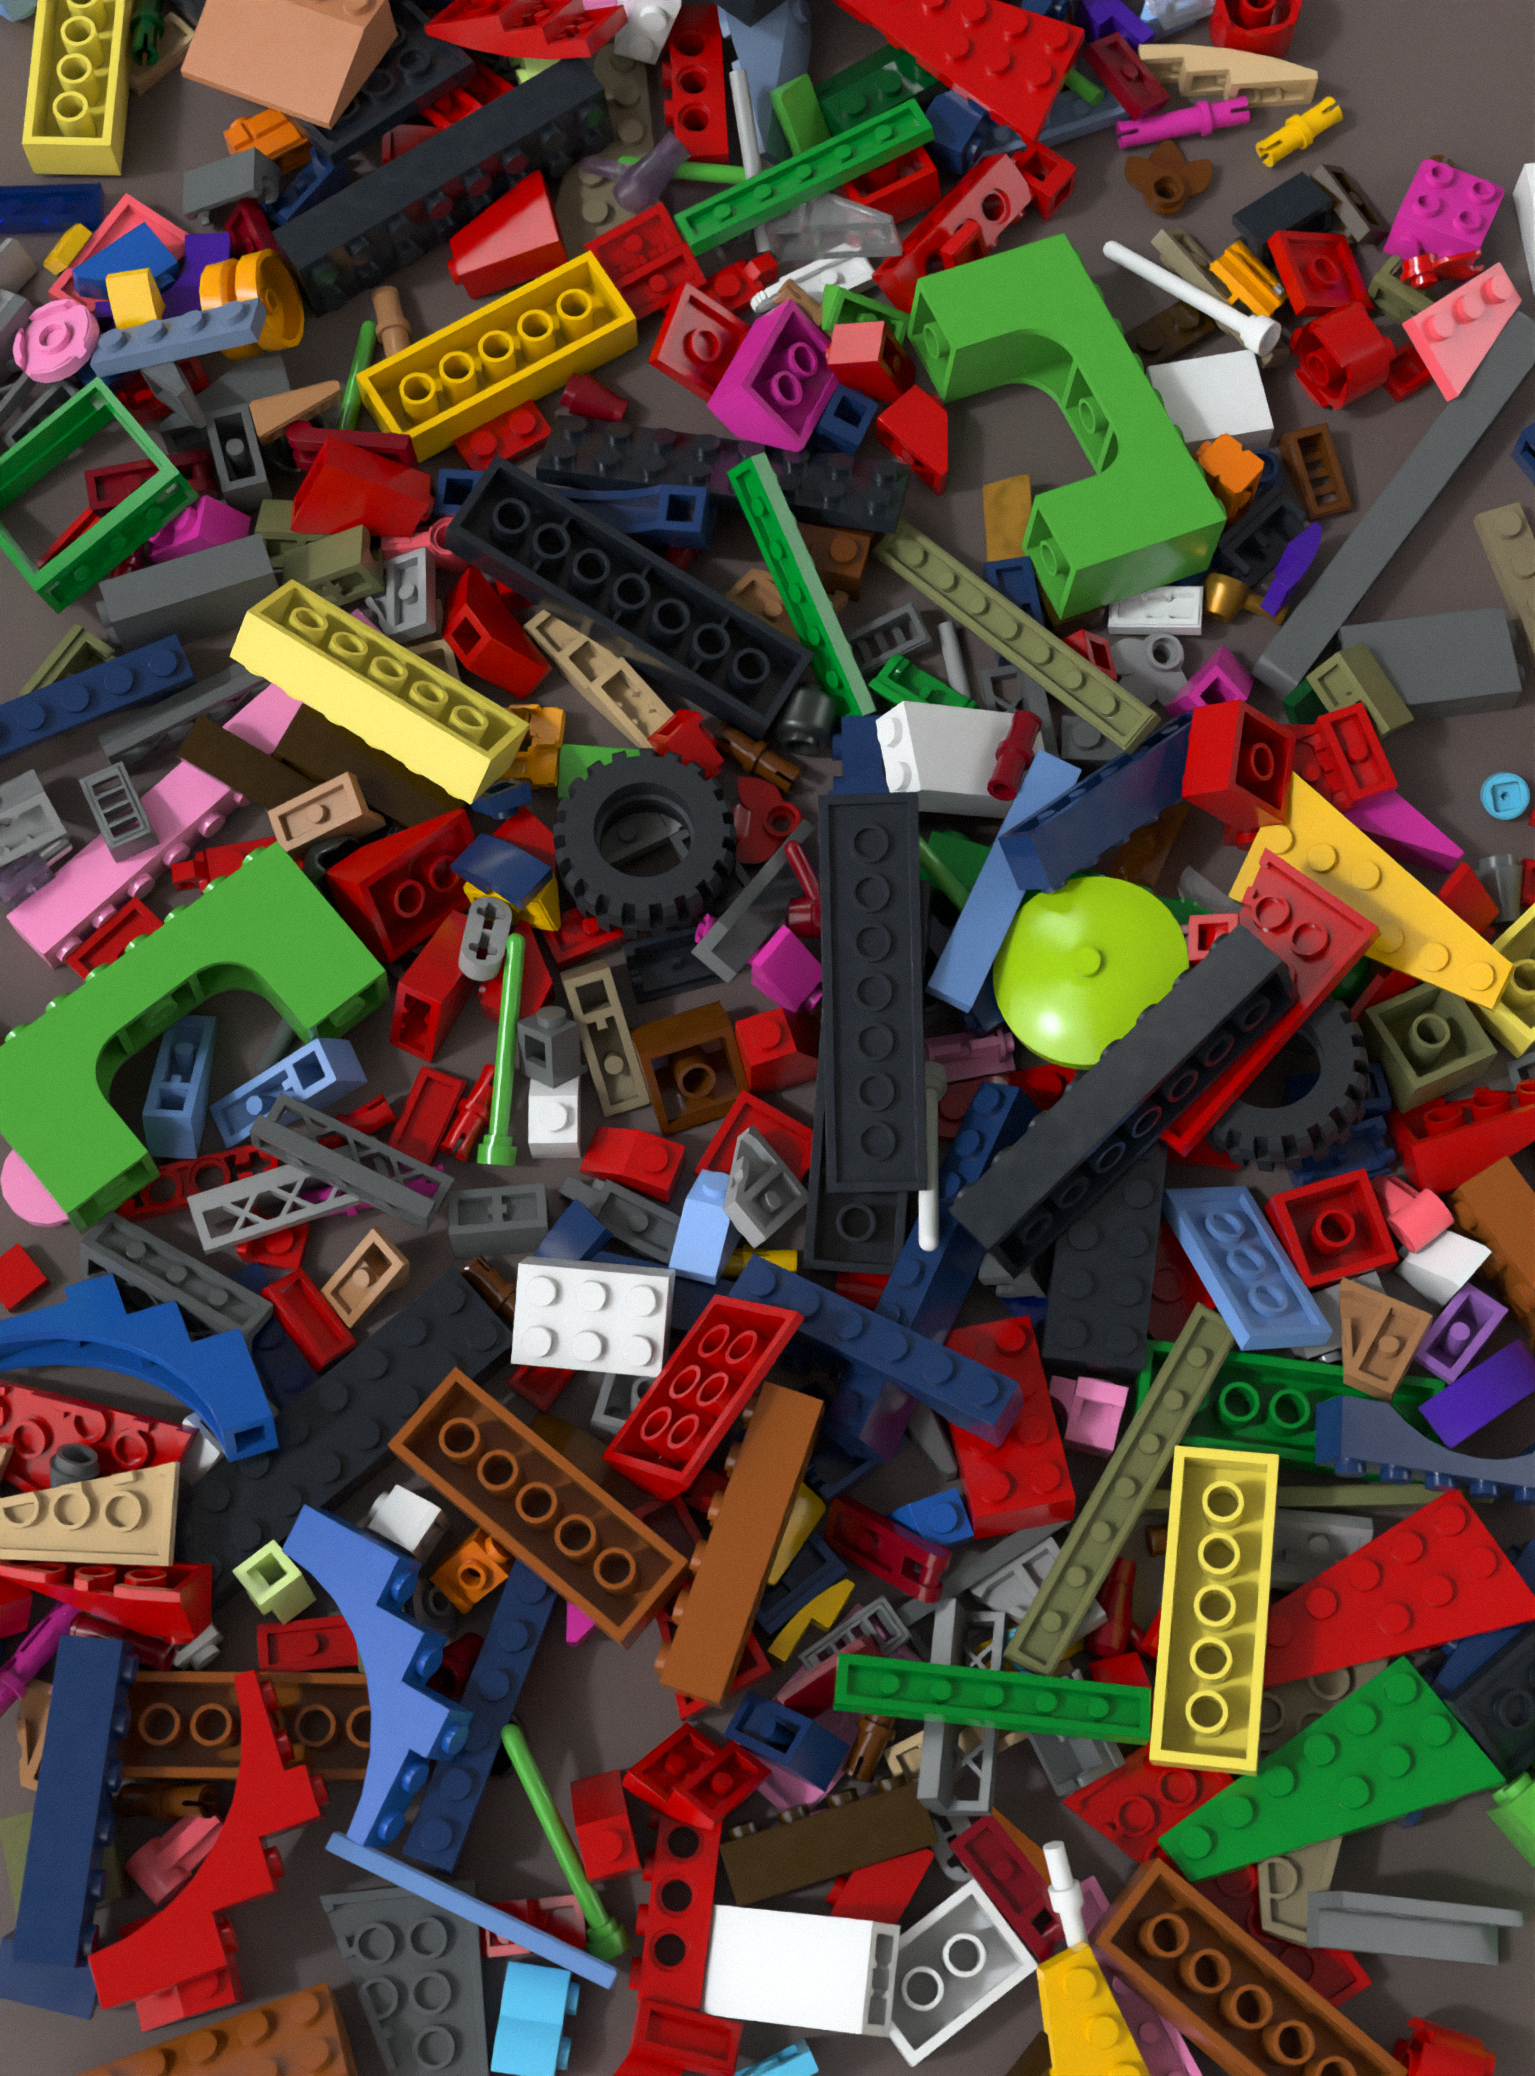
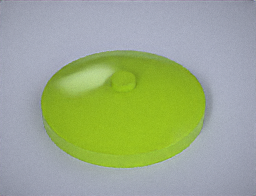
[993,876,1191,1070]

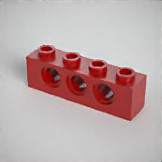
[661,4,729,181]
[871,153,1036,314]
[629,1806,723,2009]

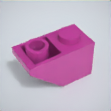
[146,495,251,563]
[1163,645,1255,718]

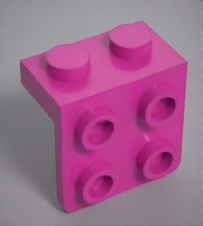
[1383,159,1504,284]

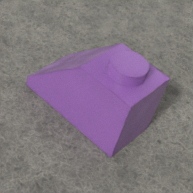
[1414,1281,1509,1385]

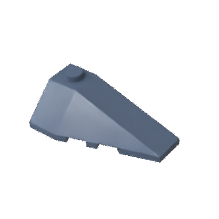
[717,0,812,166]

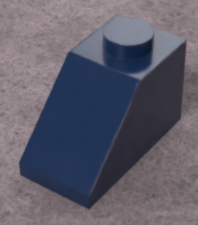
[723,1690,850,1792]

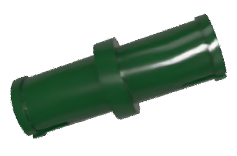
[130,0,165,66]

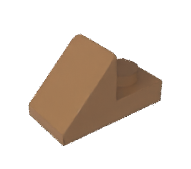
[320,1226,410,1328]

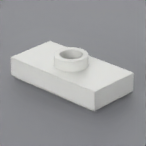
[1108,586,1204,635]

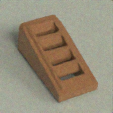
[249,379,344,446]

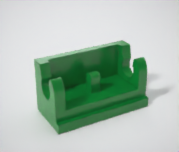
[868,653,979,710]

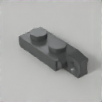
[558,1175,681,1266]

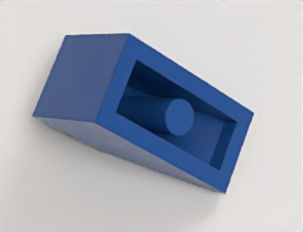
[72,221,179,301]
[876,1487,974,1577]

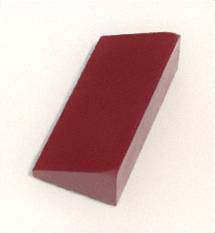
[776,1634,885,1720]

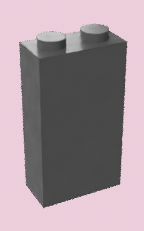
[96,532,279,654]
[1332,606,1526,722]

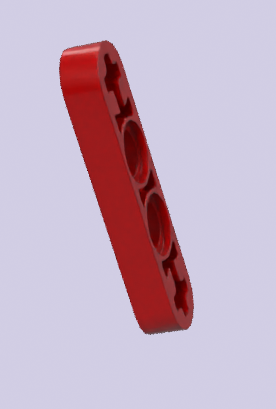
[116,1144,281,1223]

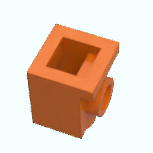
[429,1527,516,1615]

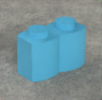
[491,1961,581,2076]

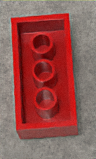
[943,1315,1076,1540]

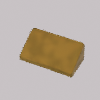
[982,474,1033,569]

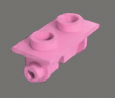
[925,1025,1016,1083]

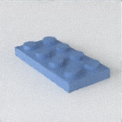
[1161,1186,1333,1351]

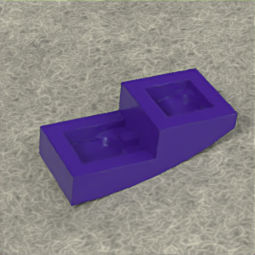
[1260,522,1322,618]

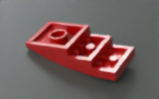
[424,0,628,60]

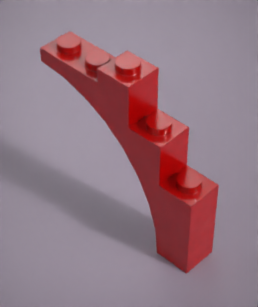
[87,1669,331,2010]

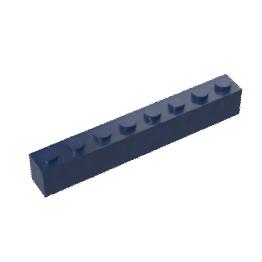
[820,1081,1042,1465]

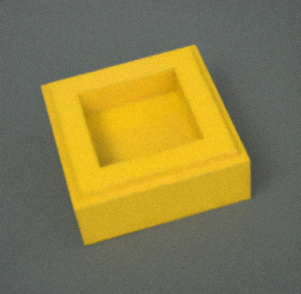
[43,223,92,276]

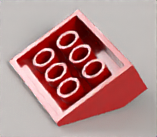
[601,1294,804,1501]

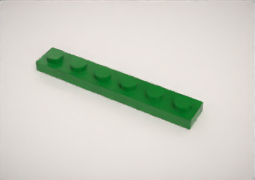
[674,98,935,257]
[727,452,877,728]
[833,1653,1151,1745]

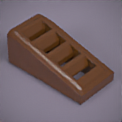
[1277,422,1353,521]

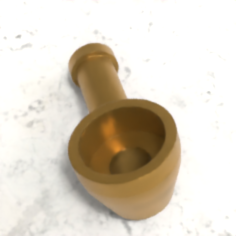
[1203,573,1289,626]

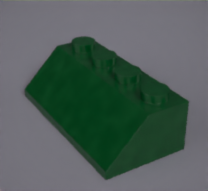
[813,43,952,138]

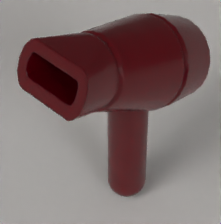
[784,840,821,939]
[1083,1556,1157,1670]

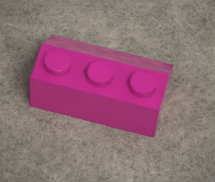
[706,298,840,453]

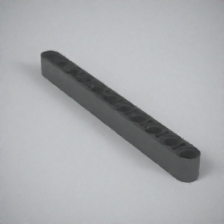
[1251,311,1535,697]

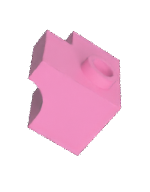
[1048,1375,1128,1459]

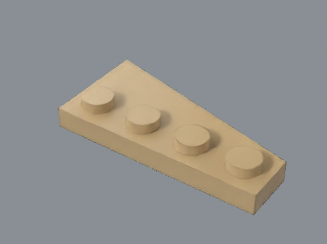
[0,1462,180,1566]

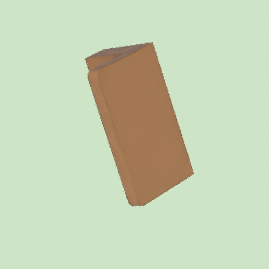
[267,771,386,862]

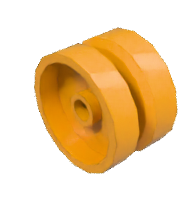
[199,248,305,362]

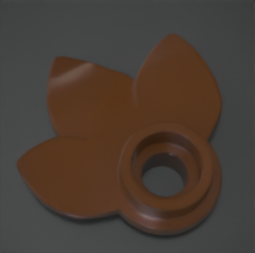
[1125,139,1213,217]

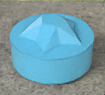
[1480,772,1530,820]

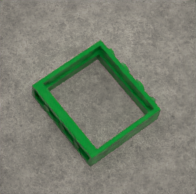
[0,376,200,614]

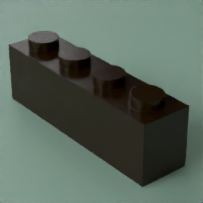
[273,703,466,831]
[719,1771,938,1907]

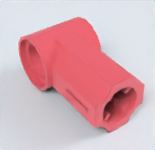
[381,517,471,573]
[1370,1174,1454,1254]
[124,1800,225,1907]

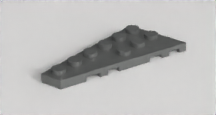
[319,1879,491,2076]

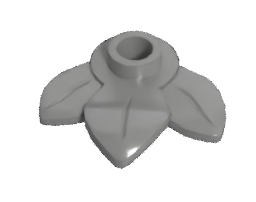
[1110,632,1188,707]

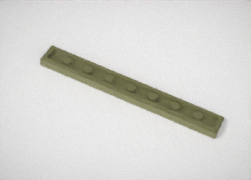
[871,517,1162,756]
[1002,1302,1235,1677]
[1083,1484,1493,1516]

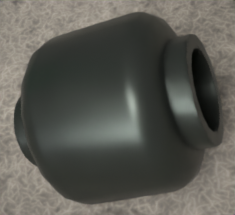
[773,682,837,755]

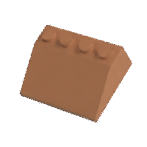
[181,0,398,130]

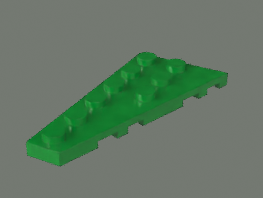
[1158,1655,1507,1886]

